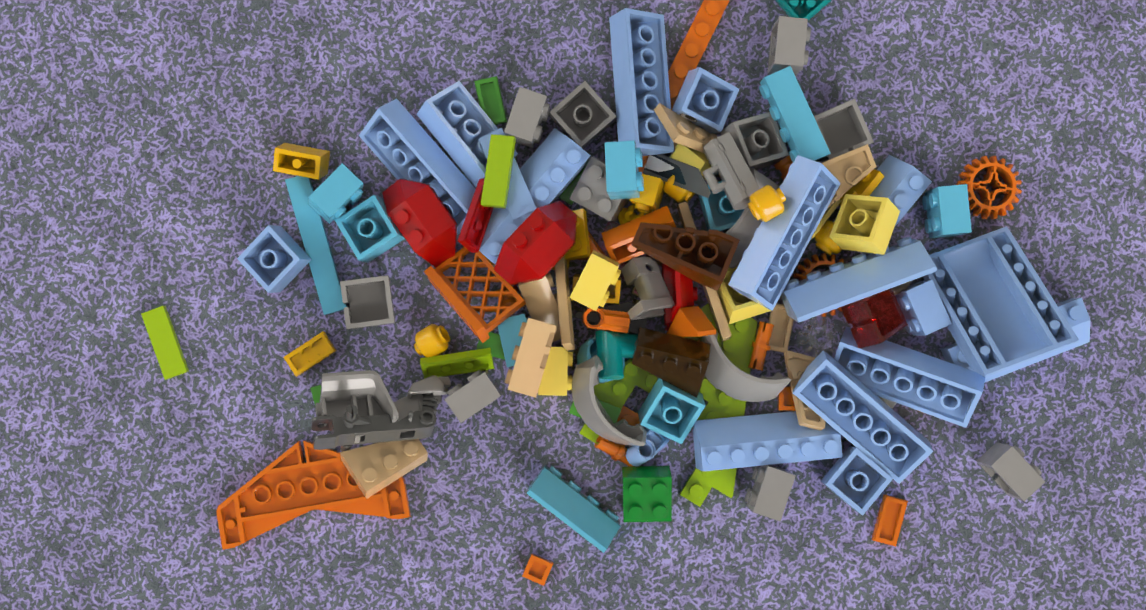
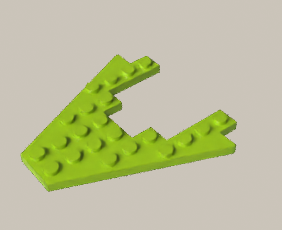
[572,303,758,507]

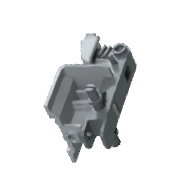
[311,370,451,452]

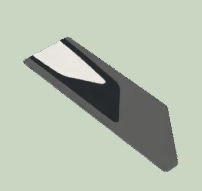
[643,154,711,198]

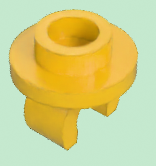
[618,205,644,225]

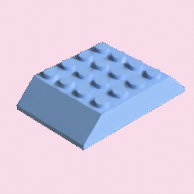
[923,226,1079,377]

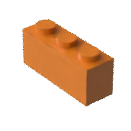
[601,206,676,264]

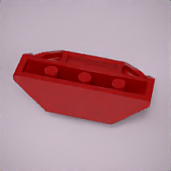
[382,178,457,268]
[494,201,577,286]
[661,262,698,331]

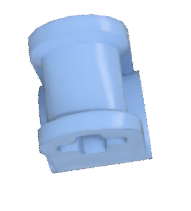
[626,428,670,467]

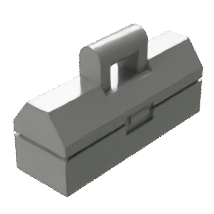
[702,132,760,210]

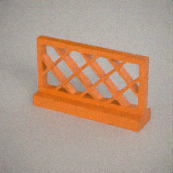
[424,247,526,343]

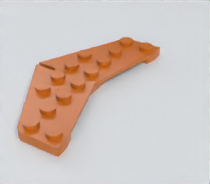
[216,440,411,550]

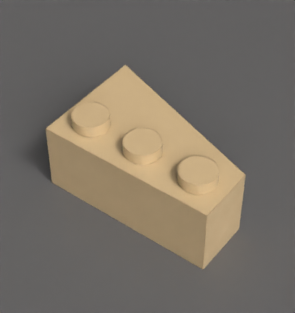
[518,273,561,342]
[505,318,557,398]
[340,439,428,499]

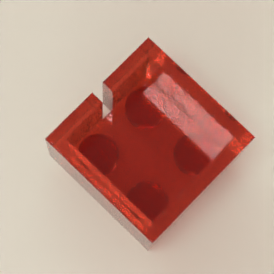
[841,288,908,348]

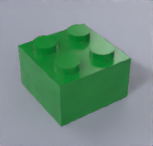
[622,466,672,522]

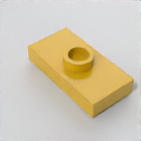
[283,331,337,377]

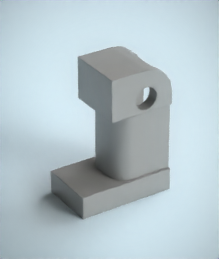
[621,257,675,320]

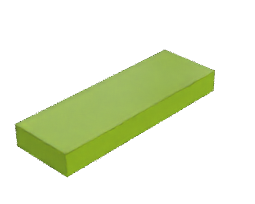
[481,134,516,209]
[141,306,189,380]
[420,348,494,379]

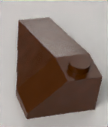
[631,222,740,291]

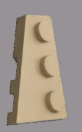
[654,103,718,153]
[822,144,877,207]
[783,350,826,430]

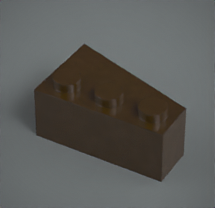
[632,327,711,398]

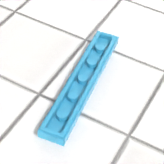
[285,176,347,315]

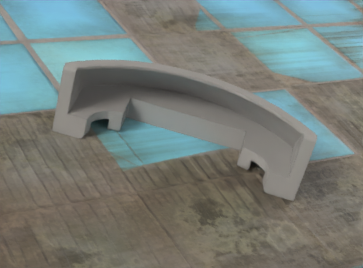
[725,168,779,268]
[698,332,791,402]
[572,355,647,446]

